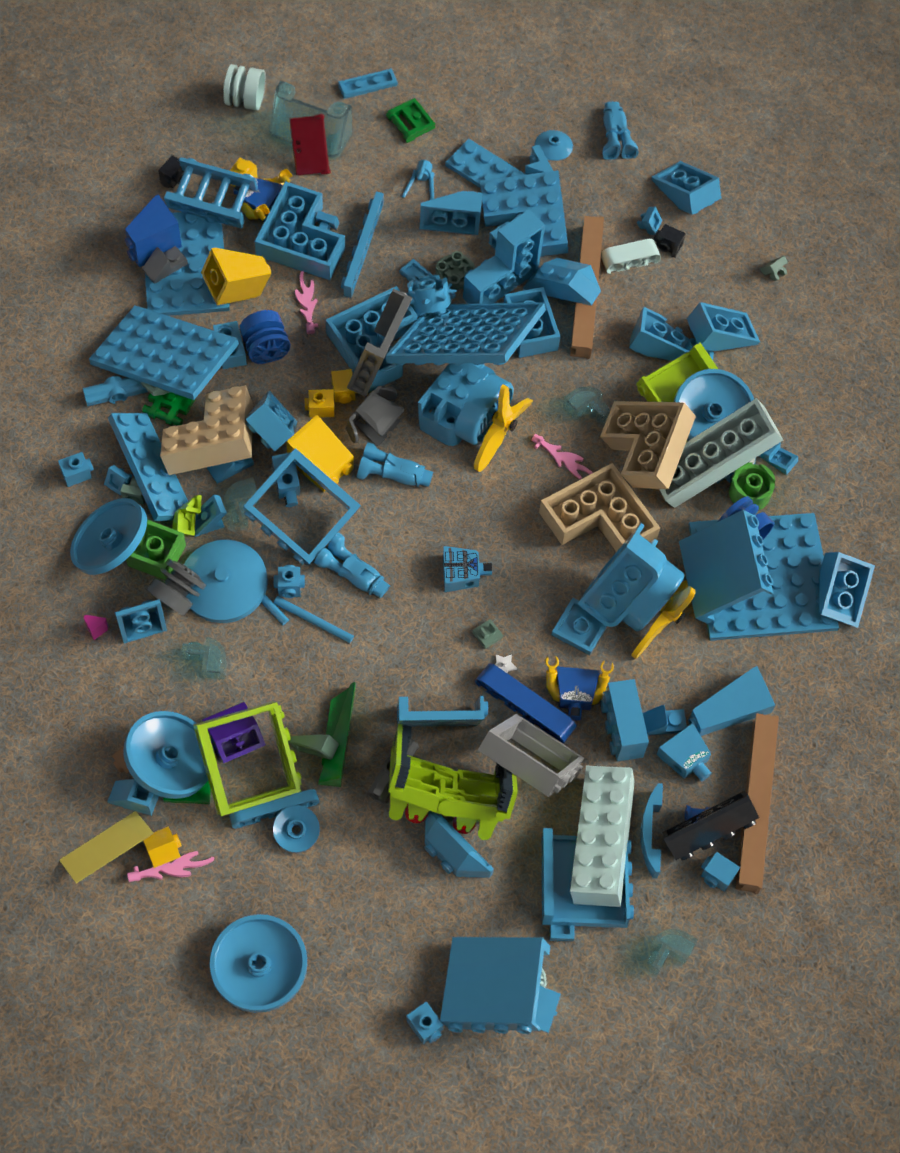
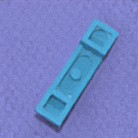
[640,783,663,878]

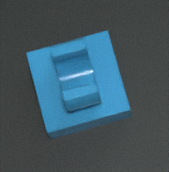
[637,207,662,235]
[316,211,340,231]
[104,465,132,496]

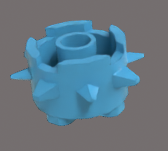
[406,275,457,316]

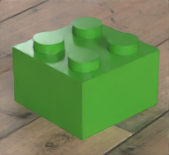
[126,519,186,580]

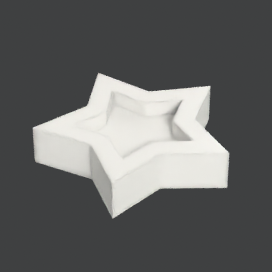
[495,654,517,673]

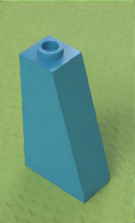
[688,666,775,736]

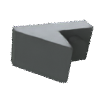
[143,246,188,284]

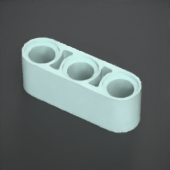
[601,239,661,274]

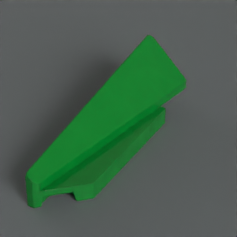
[318,682,356,787]

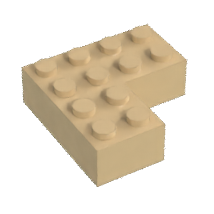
[161,385,253,475]
[600,401,696,489]
[539,463,660,552]

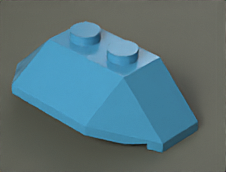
[523,258,601,306]
[424,810,494,878]

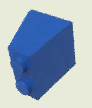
[125,194,182,268]

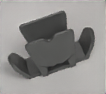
[346,386,404,446]

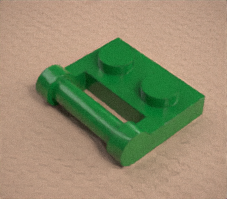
[386,98,435,143]

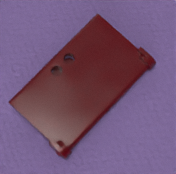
[289,113,331,175]

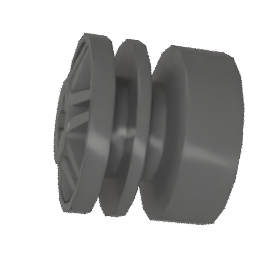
[147,558,207,616]

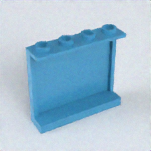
[679,510,774,624]
[397,696,488,727]
[541,828,634,928]
[440,937,550,1034]

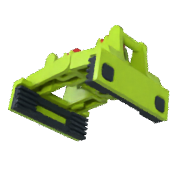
[389,723,518,840]

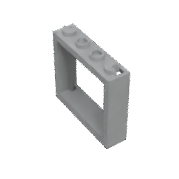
[478,714,584,797]

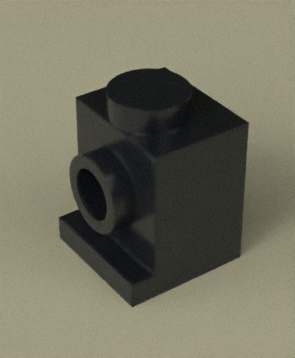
[158,155,184,189]
[653,224,686,258]

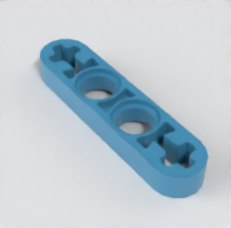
[229,789,320,829]

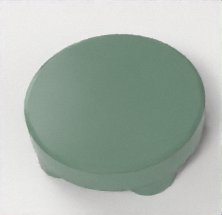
[435,251,476,290]

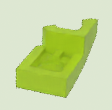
[172,495,202,536]

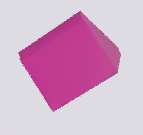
[84,615,109,640]

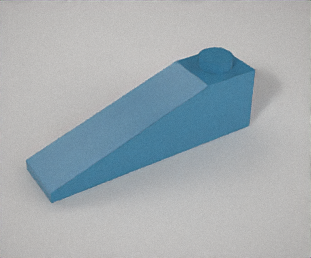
[629,307,714,361]

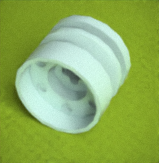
[224,64,265,110]

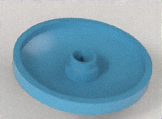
[674,369,754,441]
[70,498,147,575]
[184,540,268,623]
[123,711,215,799]
[210,914,307,1013]

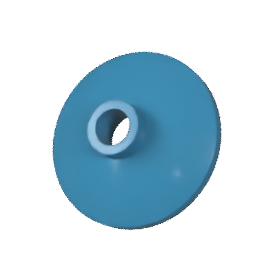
[535,130,573,161]
[273,805,320,853]

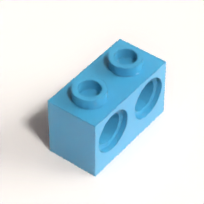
[213,321,247,369]

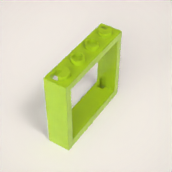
[193,701,302,816]

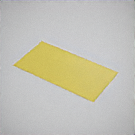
[60,811,154,884]

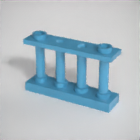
[164,157,258,229]

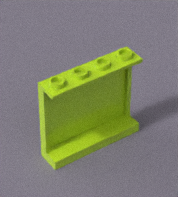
[636,342,718,442]

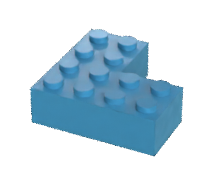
[480,170,568,256]
[255,181,345,280]
[463,209,545,304]
[326,286,418,394]

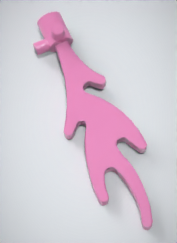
[295,271,318,334]
[531,434,593,480]
[127,851,214,882]

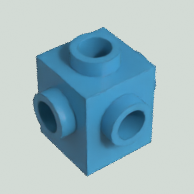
[274,565,305,598]

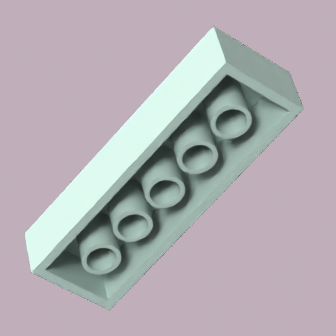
[660,398,783,508]
[570,766,635,907]

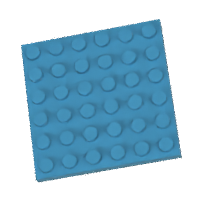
[386,302,546,365]
[688,513,839,641]

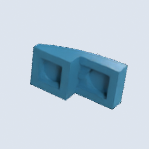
[759,442,798,475]

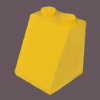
[201,248,271,305]
[286,415,354,492]

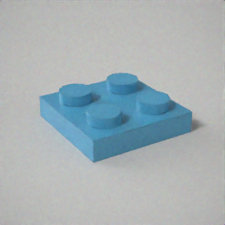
[551,598,607,655]

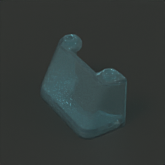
[269,80,352,161]

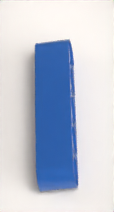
[475,663,577,744]

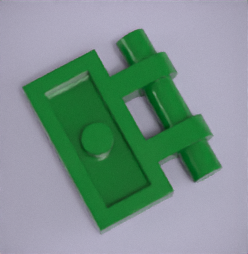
[142,392,195,426]

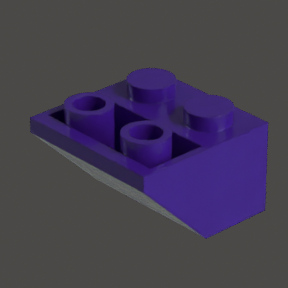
[202,702,266,763]

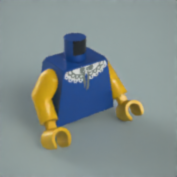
[234,169,293,222]
[544,656,614,721]

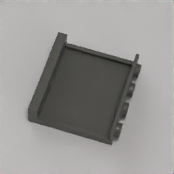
[347,289,412,397]

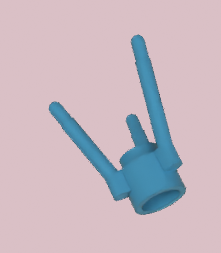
[402,160,435,200]

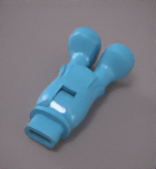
[602,102,639,160]
[356,442,433,487]
[314,532,390,598]

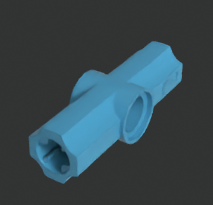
[83,376,149,407]

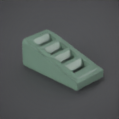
[288,735,339,760]

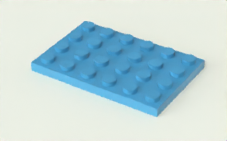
[145,212,230,316]
[89,305,239,400]

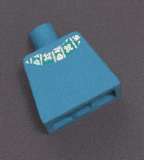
[657,723,712,782]

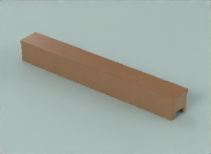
[570,216,604,359]
[735,713,779,894]

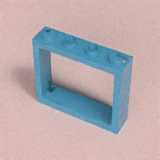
[243,448,361,566]

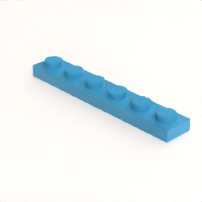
[341,192,384,298]

